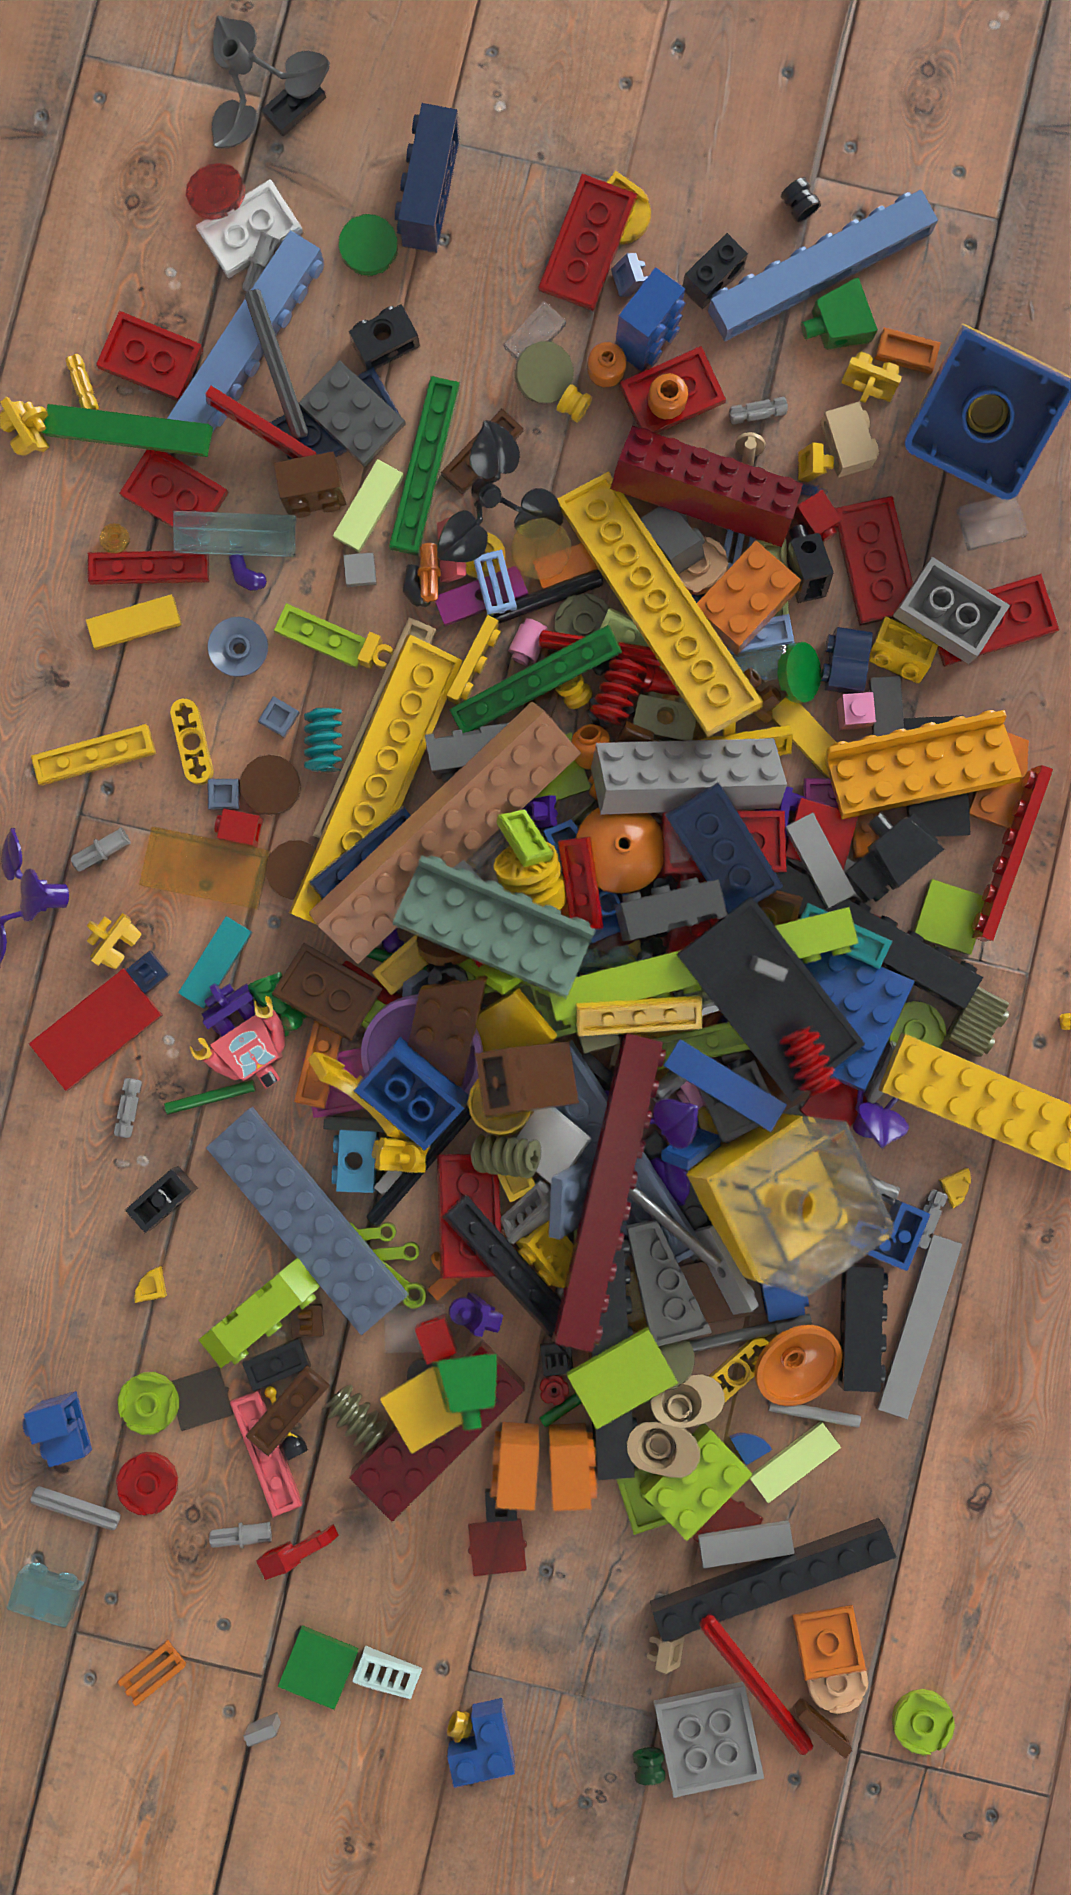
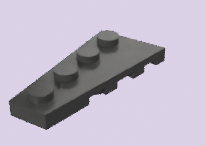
[625,1219,712,1346]

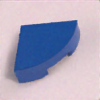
[729,1432,772,1465]

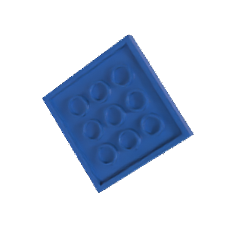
[800,950,915,1093]

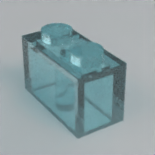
[6,1563,85,1628]

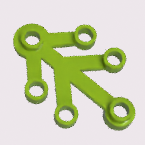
[349,1222,427,1309]

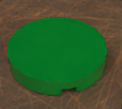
[339,214,398,276]
[777,642,821,703]

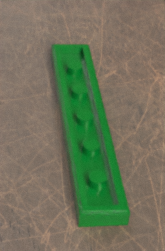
[389,376,460,556]
[42,404,213,457]
[449,625,622,733]

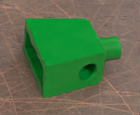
[801,277,878,350]
[432,1353,497,1430]

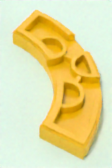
[308,1052,410,1140]

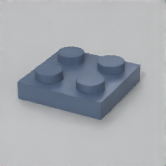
[549,1161,592,1239]

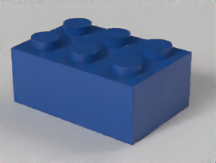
[615,267,685,372]
[354,1036,469,1151]

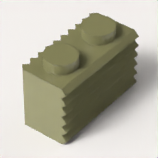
[944,987,1009,1057]

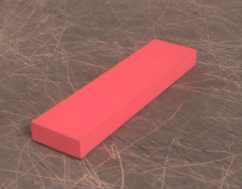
[230,1389,303,1517]

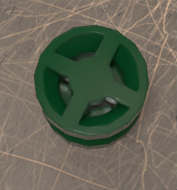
[633,1747,666,1786]

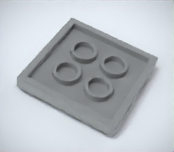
[654,1682,764,1798]

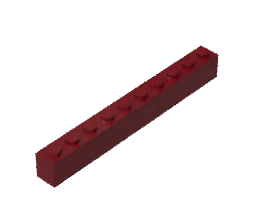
[552,1033,666,1352]

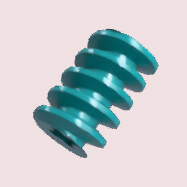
[304,708,342,772]

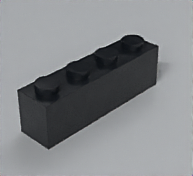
[838,1263,888,1392]

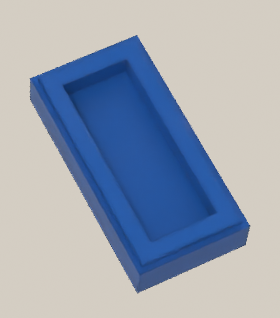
[661,1127,721,1171]

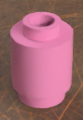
[508,618,548,666]

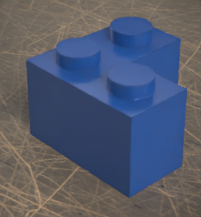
[844,1199,931,1271]
[23,1391,92,1467]
[447,1698,515,1788]

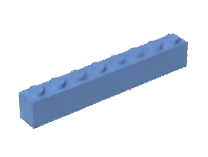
[708,190,938,341]
[167,230,324,457]

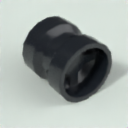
[781,177,822,222]

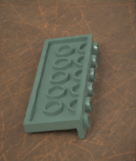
[392,856,595,998]

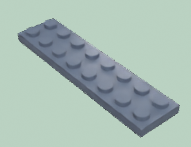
[555,1040,701,1263]
[206,1107,409,1335]

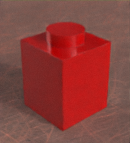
[794,490,842,542]
[214,808,264,848]
[414,1314,457,1364]

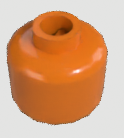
[587,342,626,388]
[648,373,688,419]
[571,724,611,769]

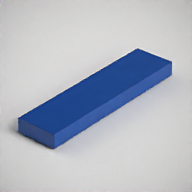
[663,1039,787,1132]

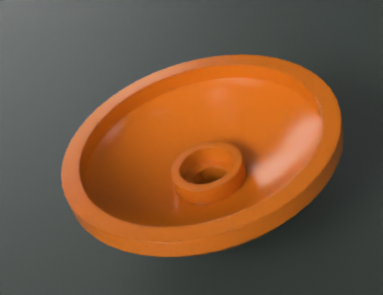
[575,808,663,894]
[755,1325,842,1406]

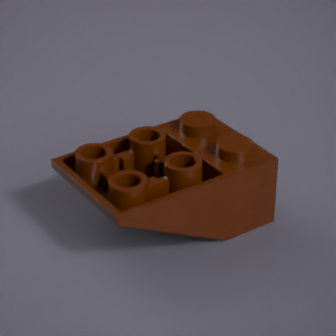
[475,1042,579,1118]

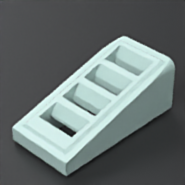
[352,1645,422,1699]

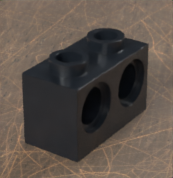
[682,233,748,310]

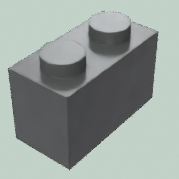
[640,506,705,575]

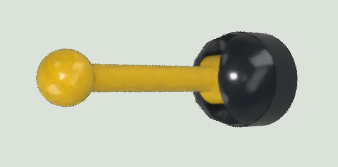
[264,1386,308,1461]

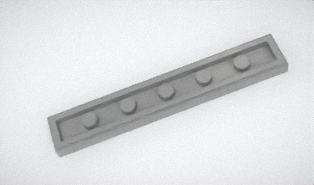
[876,1233,962,1419]

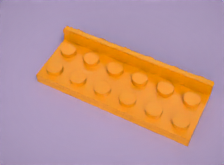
[825,710,1022,819]

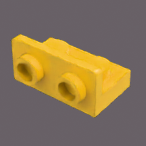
[869,616,938,683]
[515,1220,574,1288]

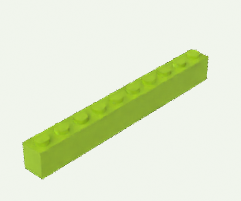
[548,907,858,1026]

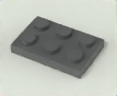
[299,360,406,467]

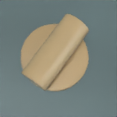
[735,432,765,466]

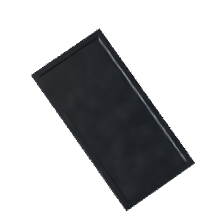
[676,896,865,1102]

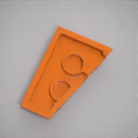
[969,732,1029,830]

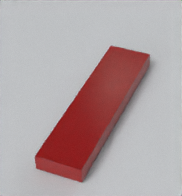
[205,385,317,459]
[88,550,209,585]

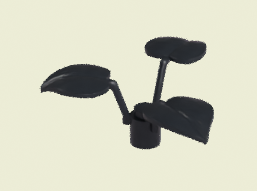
[437,420,564,562]

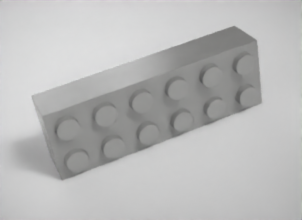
[591,738,787,814]

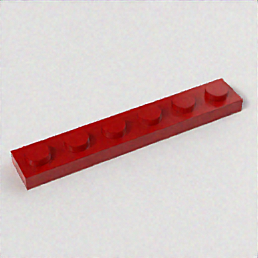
[972,765,1053,942]

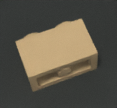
[820,401,879,478]

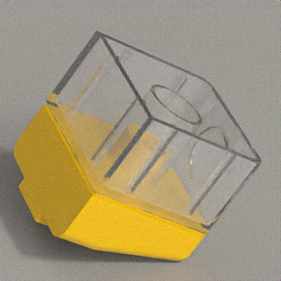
[687,1114,893,1296]

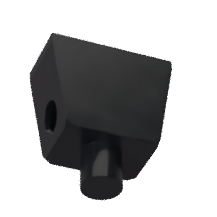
[787,525,834,603]
[867,812,945,890]

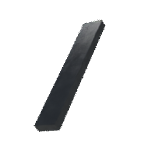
[442,1195,570,1351]

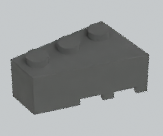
[425,723,509,782]
[614,877,727,941]

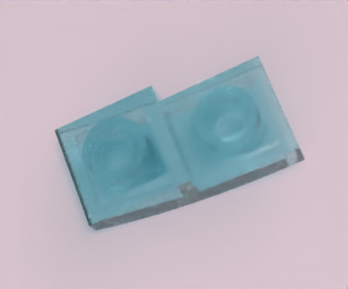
[732,644,787,682]
[578,945,638,975]

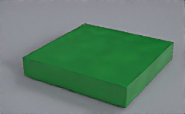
[278,1625,359,1710]

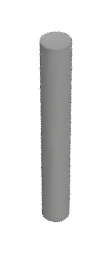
[768,1401,861,1428]

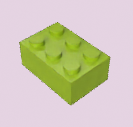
[639,1423,753,1541]

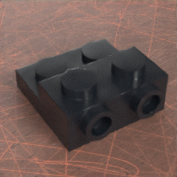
[696,1057,770,1142]

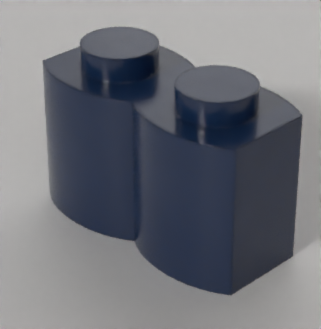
[821,627,873,694]

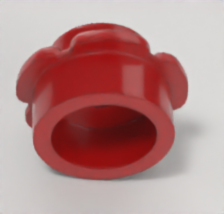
[539,1375,569,1405]

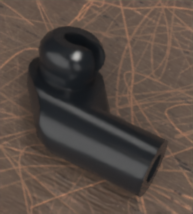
[403,564,431,607]

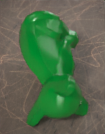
[248,972,308,1037]

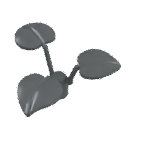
[212,15,330,149]

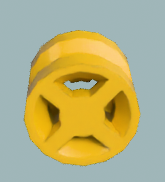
[557,384,592,423]
[555,674,593,709]

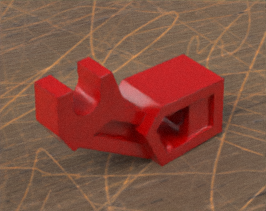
[256,1524,339,1580]

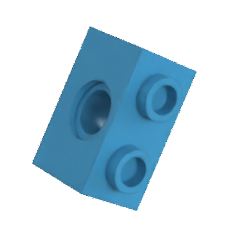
[332,1130,379,1193]

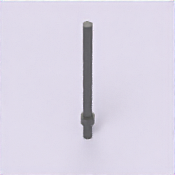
[689,1313,812,1352]

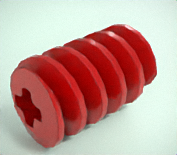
[590,657,648,726]
[779,1026,840,1097]

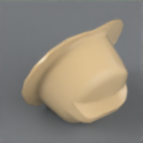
[651,1375,725,1429]
[627,1422,700,1478]

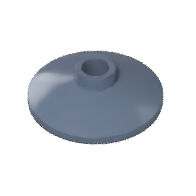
[208,617,268,677]

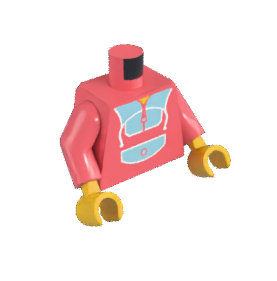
[189,996,285,1089]

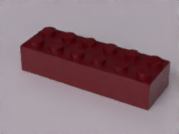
[610,425,803,547]
[349,1339,525,1522]

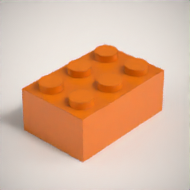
[697,540,801,656]
[491,1422,539,1511]
[549,1423,597,1511]

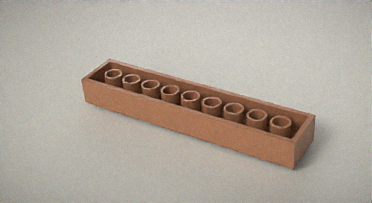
[309,702,581,964]

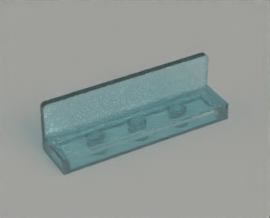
[173,511,297,557]

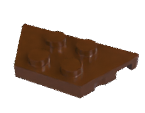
[408,976,488,1087]

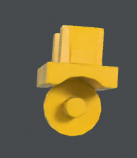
[841,351,902,403]
[0,397,50,456]
[86,912,142,970]
[372,1138,430,1173]

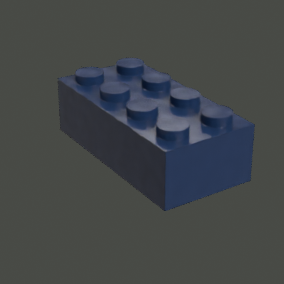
[394,103,460,253]

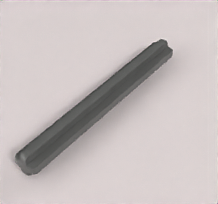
[245,289,308,439]

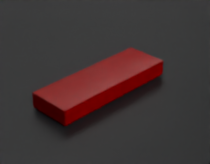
[558,836,604,930]

